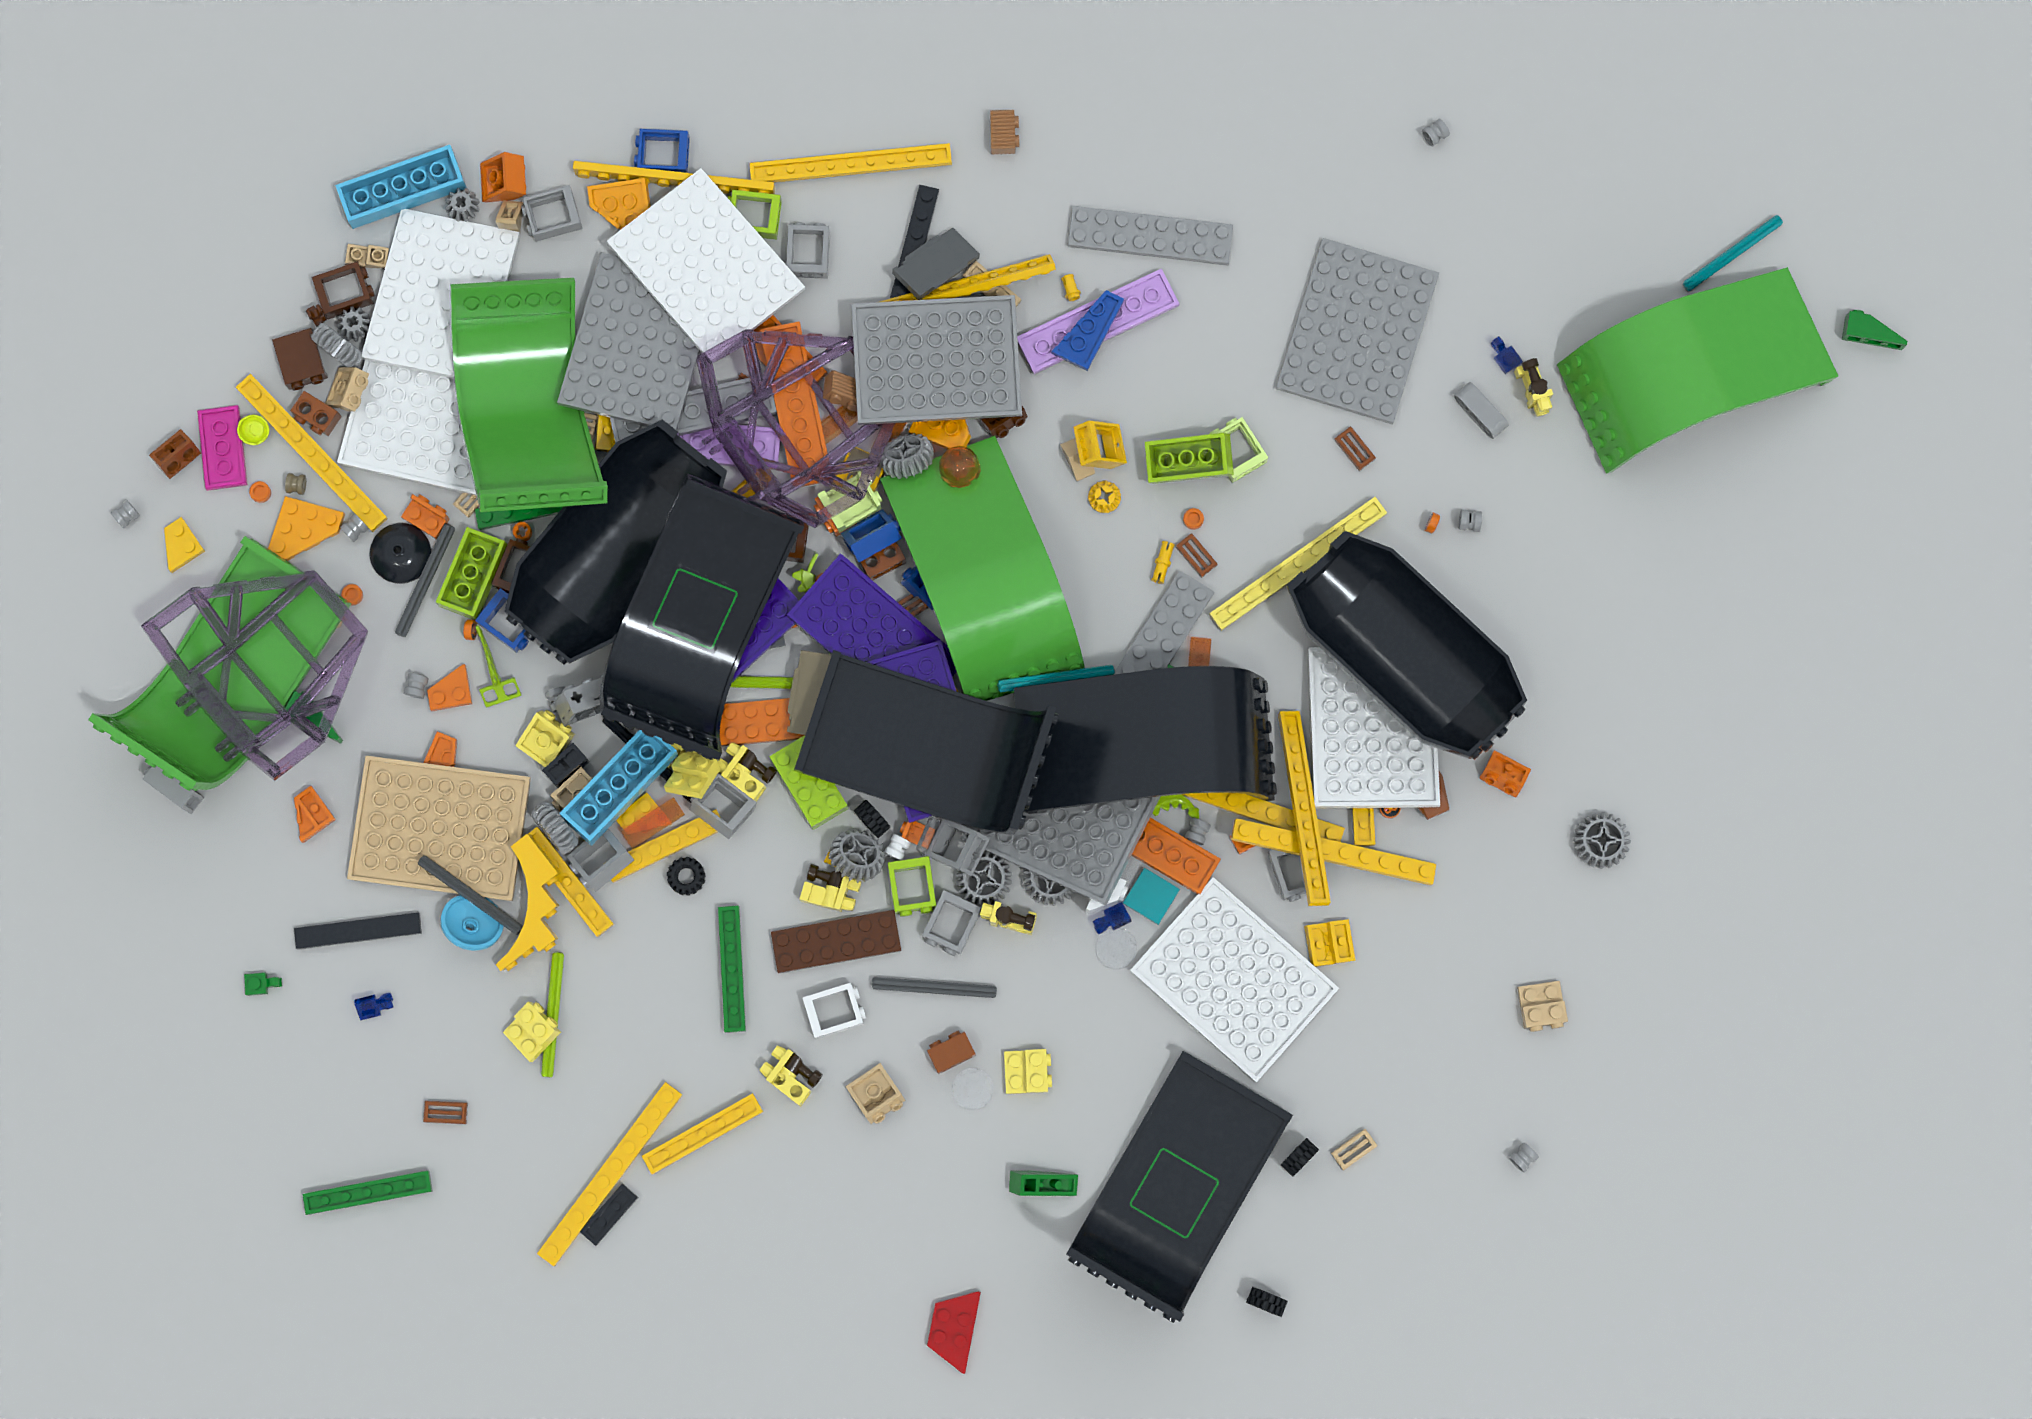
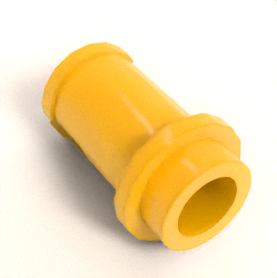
[1061,274,1081,301]

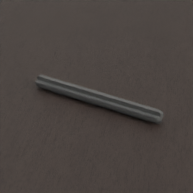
[395,524,455,637]
[418,855,523,935]
[872,977,997,998]

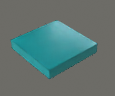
[1123,868,1180,925]

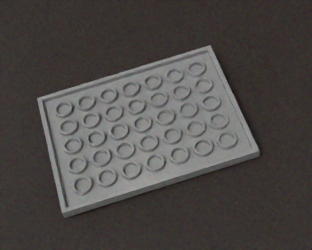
[1276,238,1439,425]
[557,253,700,430]
[852,295,1022,425]
[960,796,1160,905]

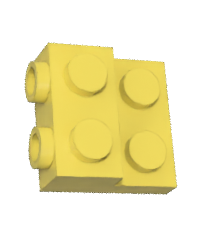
[515,710,575,767]
[664,751,721,799]
[503,1002,561,1062]
[1004,1049,1052,1094]

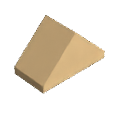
[496,200,524,233]
[1060,438,1095,481]

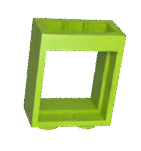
[728,190,782,240]
[888,856,936,917]

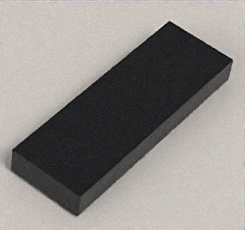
[580,1183,639,1246]

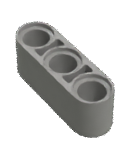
[1454,382,1509,439]

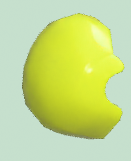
[237,414,270,445]

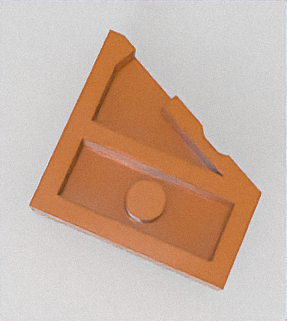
[427,664,472,711]
[294,786,336,843]

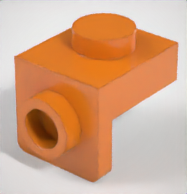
[900,821,934,849]

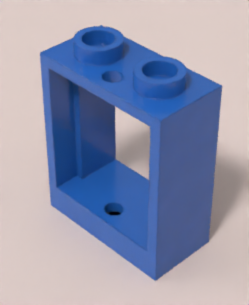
[634,129,690,173]
[840,509,902,562]
[475,588,529,653]

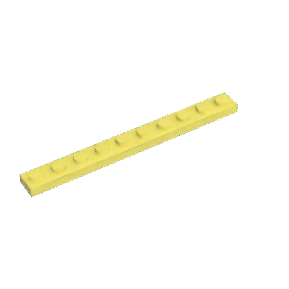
[1209,497,1387,631]

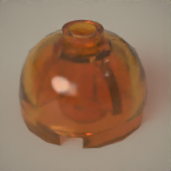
[939,446,981,488]

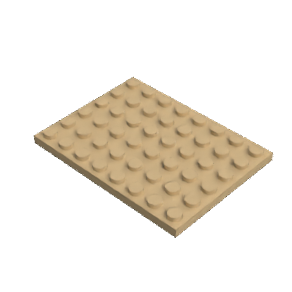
[347,756,531,901]

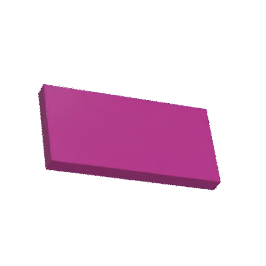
[197,405,247,491]

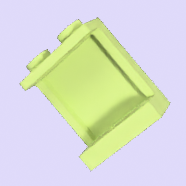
[817,470,883,533]

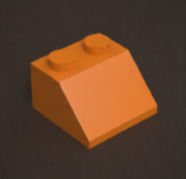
[480,152,526,202]

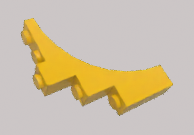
[496,834,560,971]

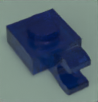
[1490,336,1523,375]
[1093,902,1132,934]
[354,993,394,1021]

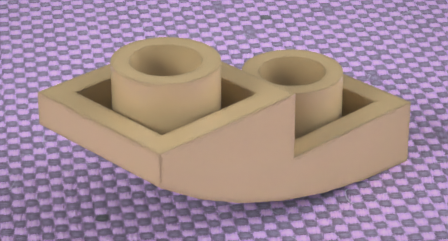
[345,244,389,268]

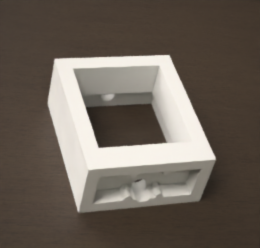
[803,983,866,1039]

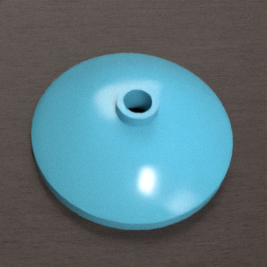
[440,895,504,951]

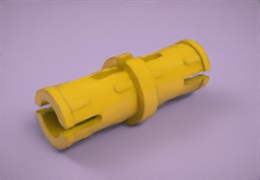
[1151,541,1175,584]

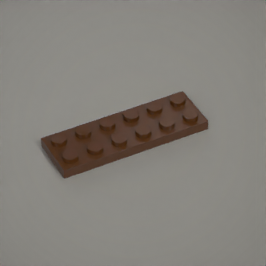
[771,910,902,974]

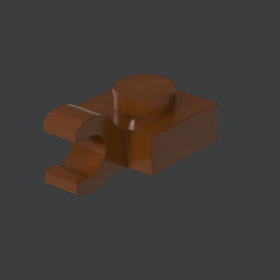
[306,304,327,327]

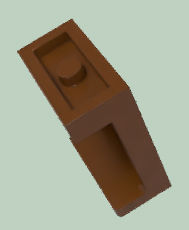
[272,328,328,391]

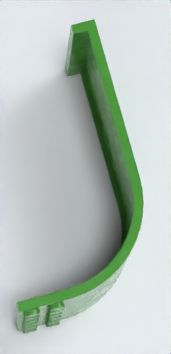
[1557,267,1838,474]
[450,278,608,512]
[880,436,1085,701]
[88,536,352,791]

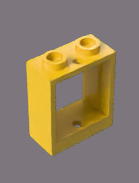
[1073,420,1127,469]

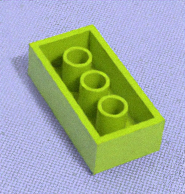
[1145,433,1234,484]
[436,527,507,620]
[769,735,849,830]

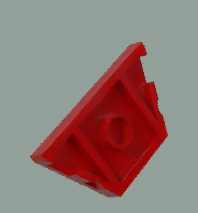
[927,1291,981,1374]

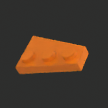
[423,731,457,767]

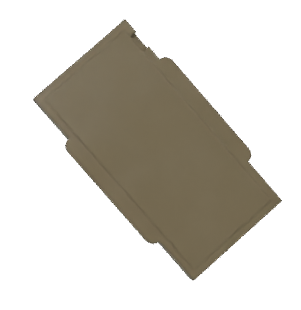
[787,650,832,735]

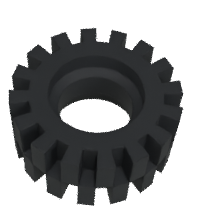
[854,800,891,838]
[667,857,706,896]
[1281,1138,1319,1177]
[1246,1287,1288,1317]

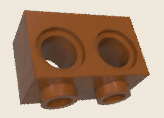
[290,391,342,436]
[149,429,201,479]
[860,542,906,581]

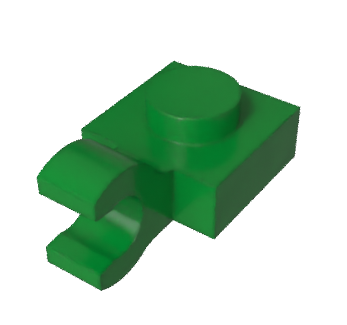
[244,973,282,996]

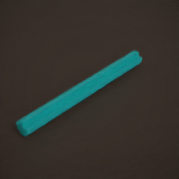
[1683,215,1783,291]
[997,665,1115,692]

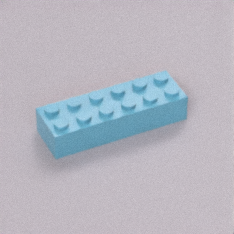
[335,145,467,229]
[559,730,678,846]

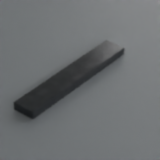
[294,912,422,950]

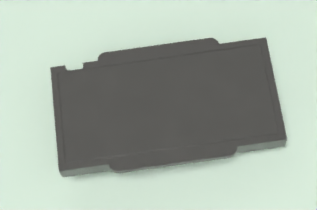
[892,228,980,300]

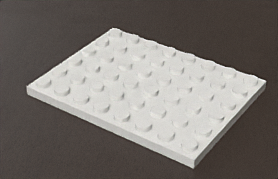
[607,168,805,363]
[362,209,520,378]
[337,360,476,496]
[1308,647,1440,809]
[1130,877,1339,1083]

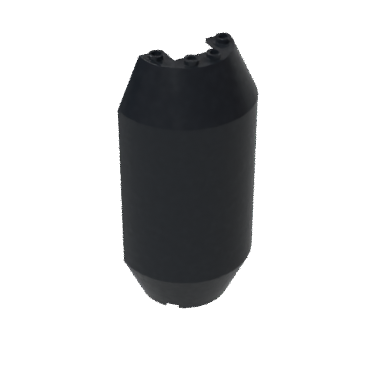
[504,419,727,665]
[1287,531,1527,760]

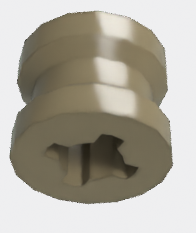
[285,473,307,495]

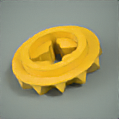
[1088,480,1121,513]

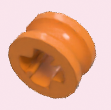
[513,522,532,541]

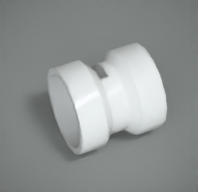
[884,834,911,861]

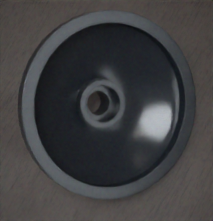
[370,523,432,584]

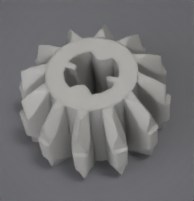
[445,188,480,222]
[337,307,371,342]

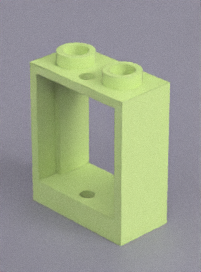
[1209,417,1268,483]

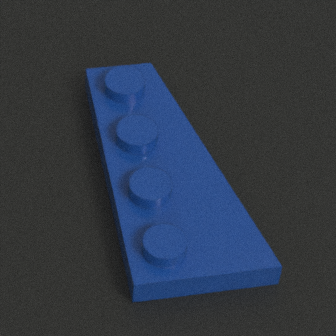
[1051,290,1124,371]

